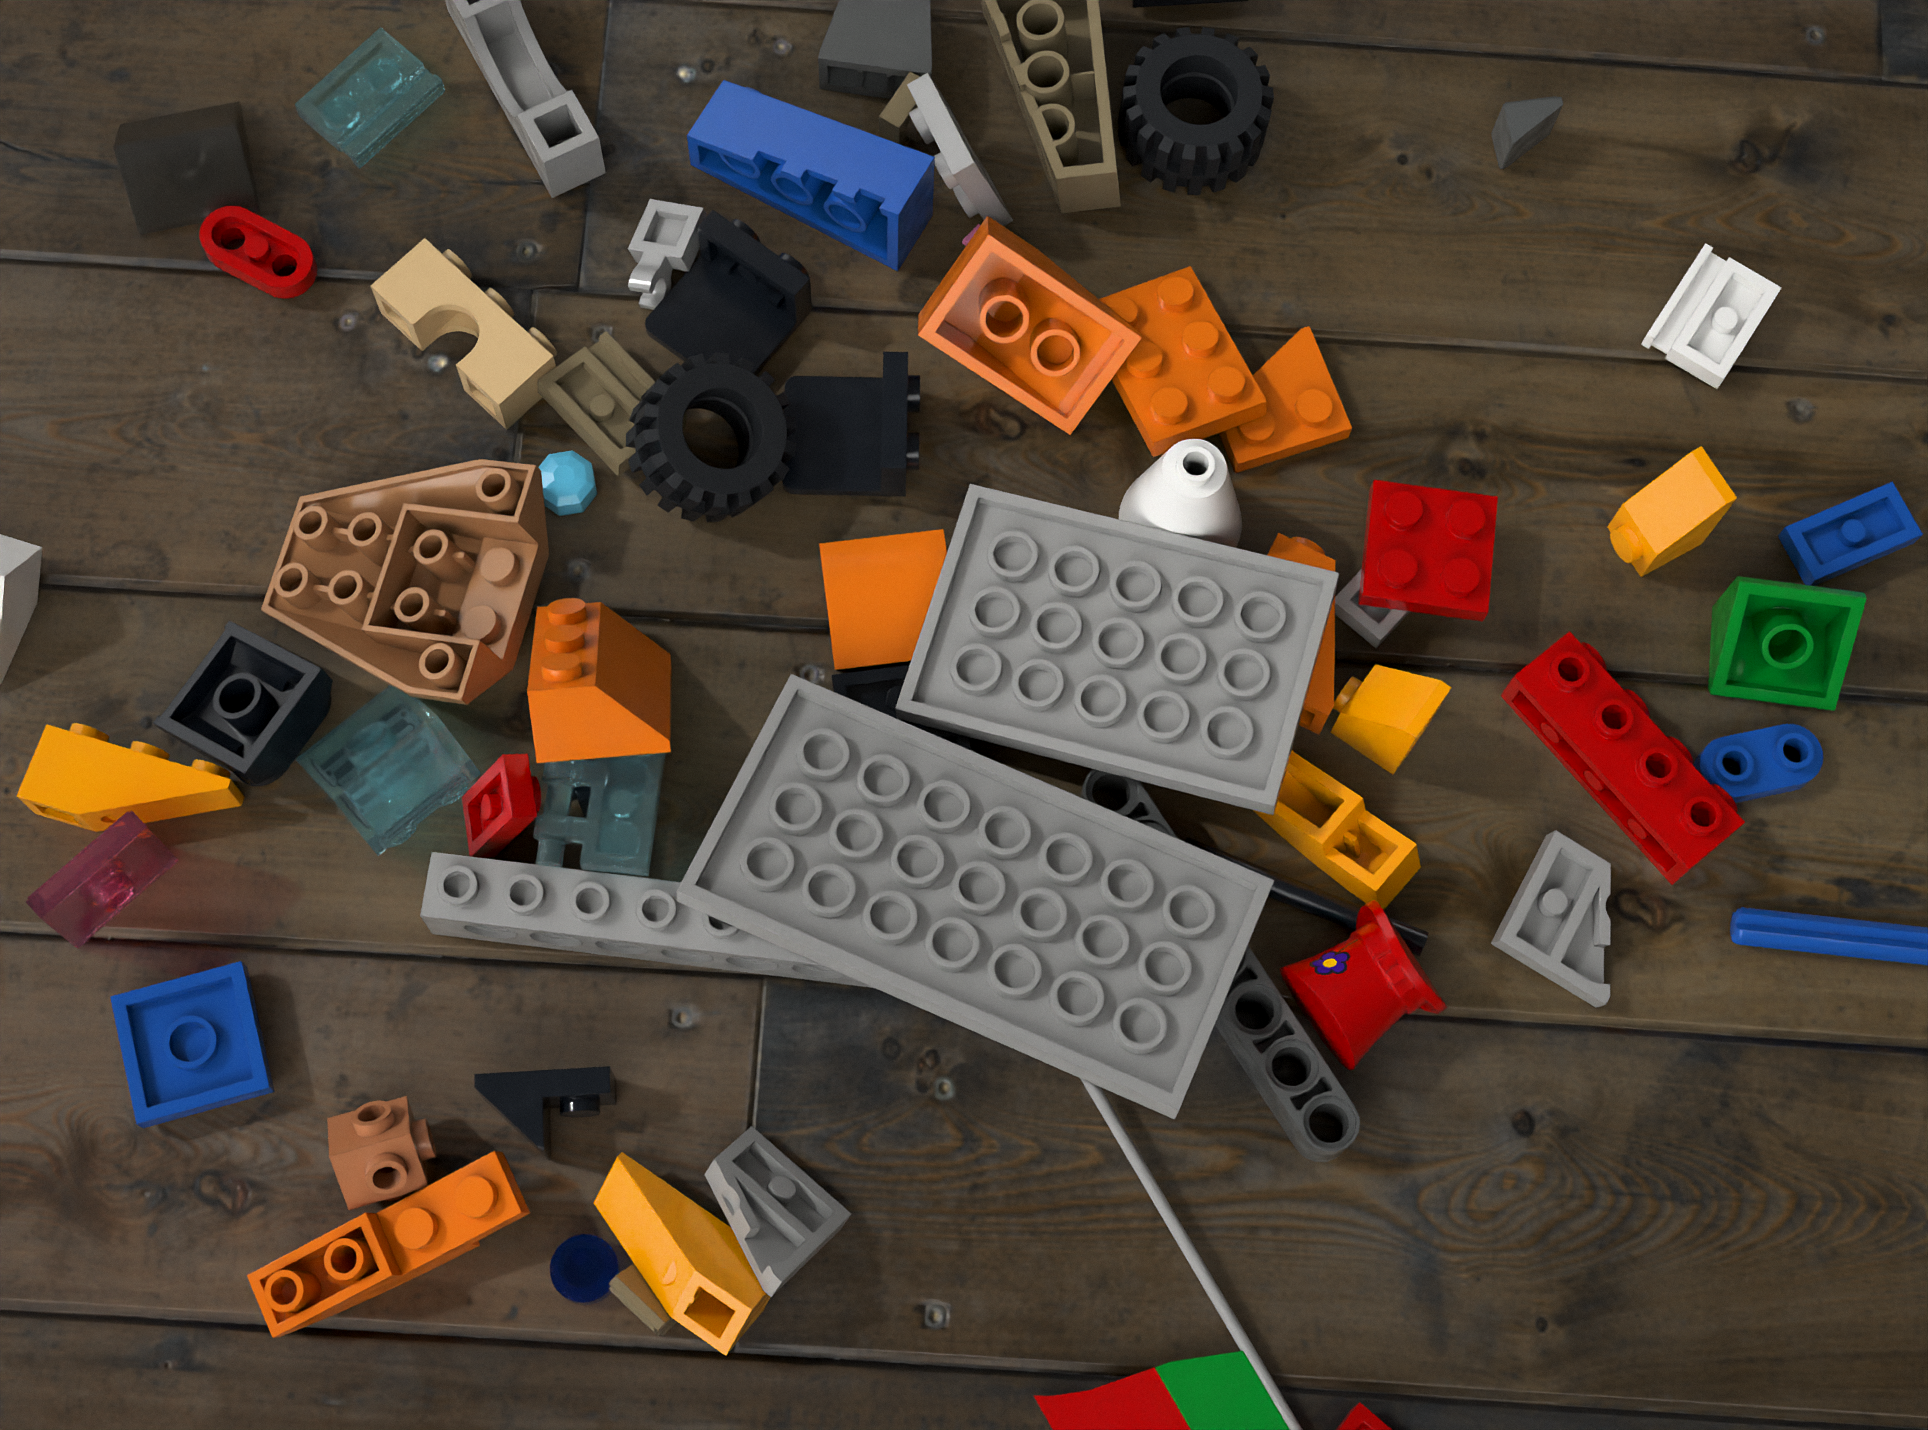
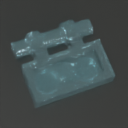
[533,753,666,877]

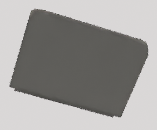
[1491,96,1563,169]

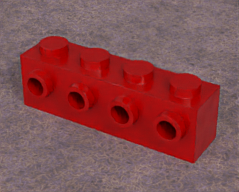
[1501,631,1745,885]

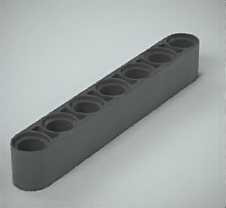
[1080,769,1360,1162]

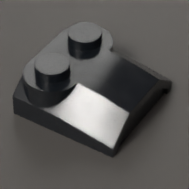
[153,620,333,786]

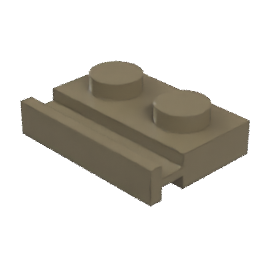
[538,331,687,477]

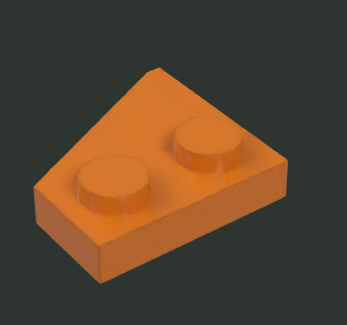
[1219,326,1352,473]

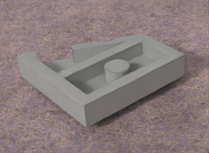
[704,1126,851,1297]

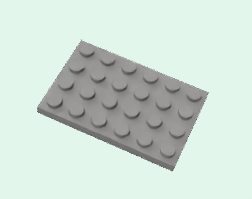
[895,484,1339,815]

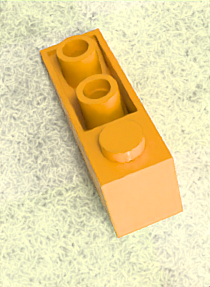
[17,723,245,832]
[594,1152,771,1356]

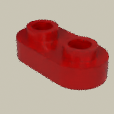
[199,206,317,299]

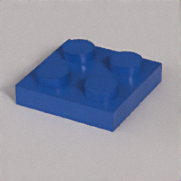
[110,961,275,1128]

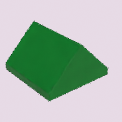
[1708,576,1867,711]

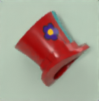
[1280,900,1447,1070]

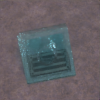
[295,685,481,856]

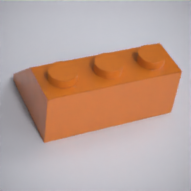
[527,598,672,763]

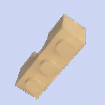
[371,238,557,430]

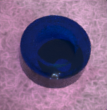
[550,1234,620,1305]

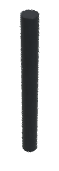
[1185,837,1429,956]

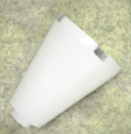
[1119,439,1242,548]

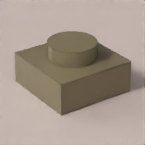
[879,72,922,146]

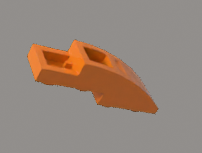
[247,1151,530,1338]

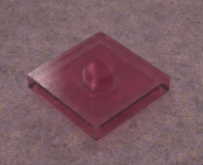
[26,810,179,949]

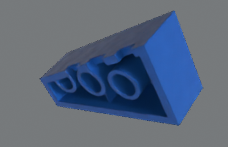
[687,80,935,271]

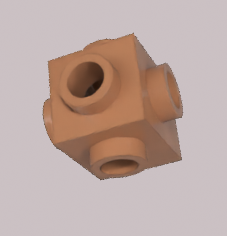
[327,1096,436,1210]

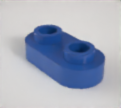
[1693,724,1823,803]

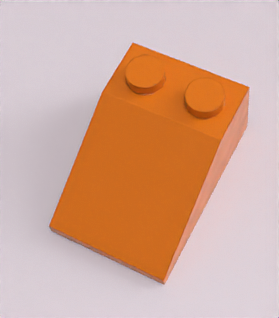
[918,215,1142,435]

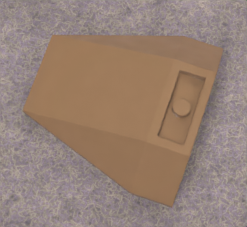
[261,459,549,705]

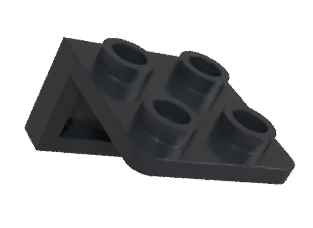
[645,210,812,376]
[782,351,920,497]

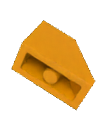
[1607,446,1737,577]
[1331,664,1452,775]

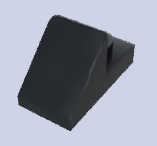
[474,1066,616,1160]

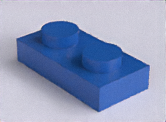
[1778,481,1923,586]

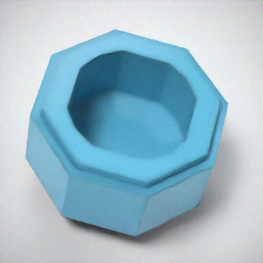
[538,450,597,516]

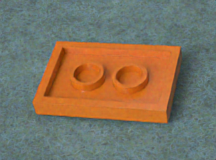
[1099,266,1267,457]

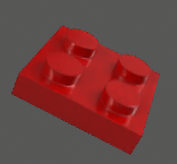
[1358,480,1498,622]

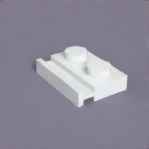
[1641,243,1781,389]

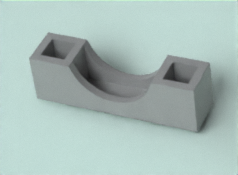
[445,0,606,198]

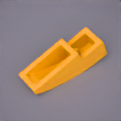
[1253,751,1421,910]

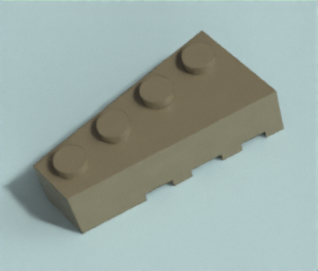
[981,0,1121,214]

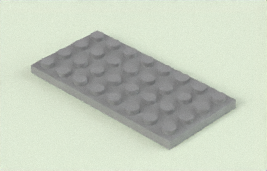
[677,674,1274,1119]

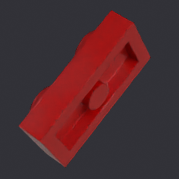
[462,754,541,858]

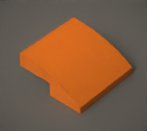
[819,529,947,670]

